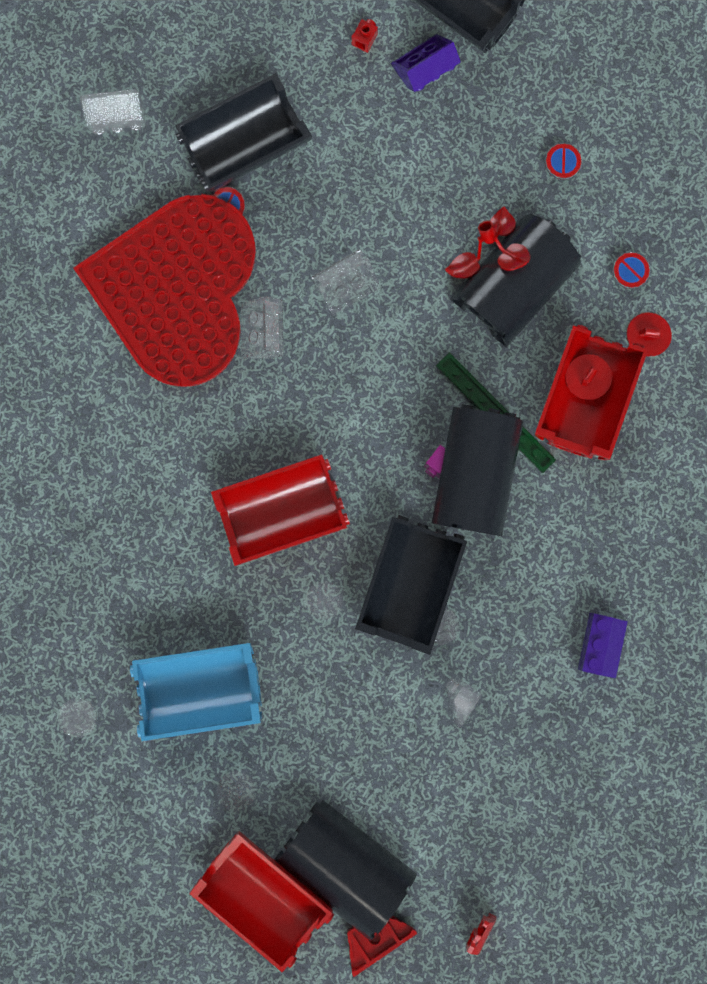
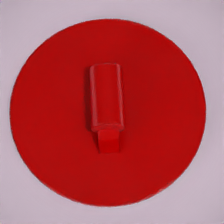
[627,313,672,357]
[566,354,612,400]

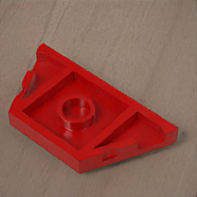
[347,915,417,977]

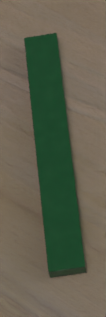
[436,352,556,473]

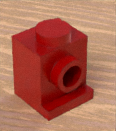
[352,19,378,53]

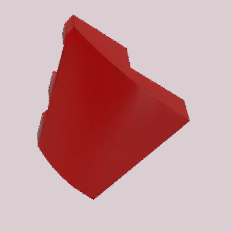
[466,913,497,955]

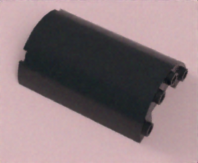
[414,0,525,53]
[175,73,312,193]
[450,213,581,348]
[431,404,524,536]
[355,515,467,655]
[274,800,417,941]

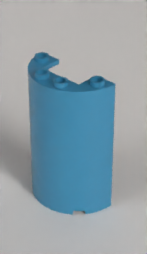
[130,643,262,741]

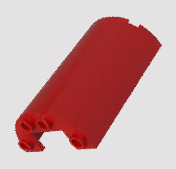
[535,325,648,460]
[211,455,350,566]
[189,831,334,972]

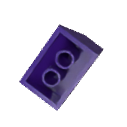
[391,34,461,92]
[578,613,628,678]

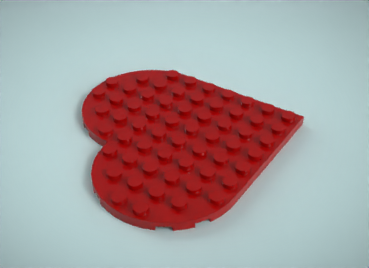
[73,194,256,387]

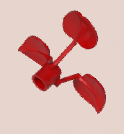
[445,206,530,279]

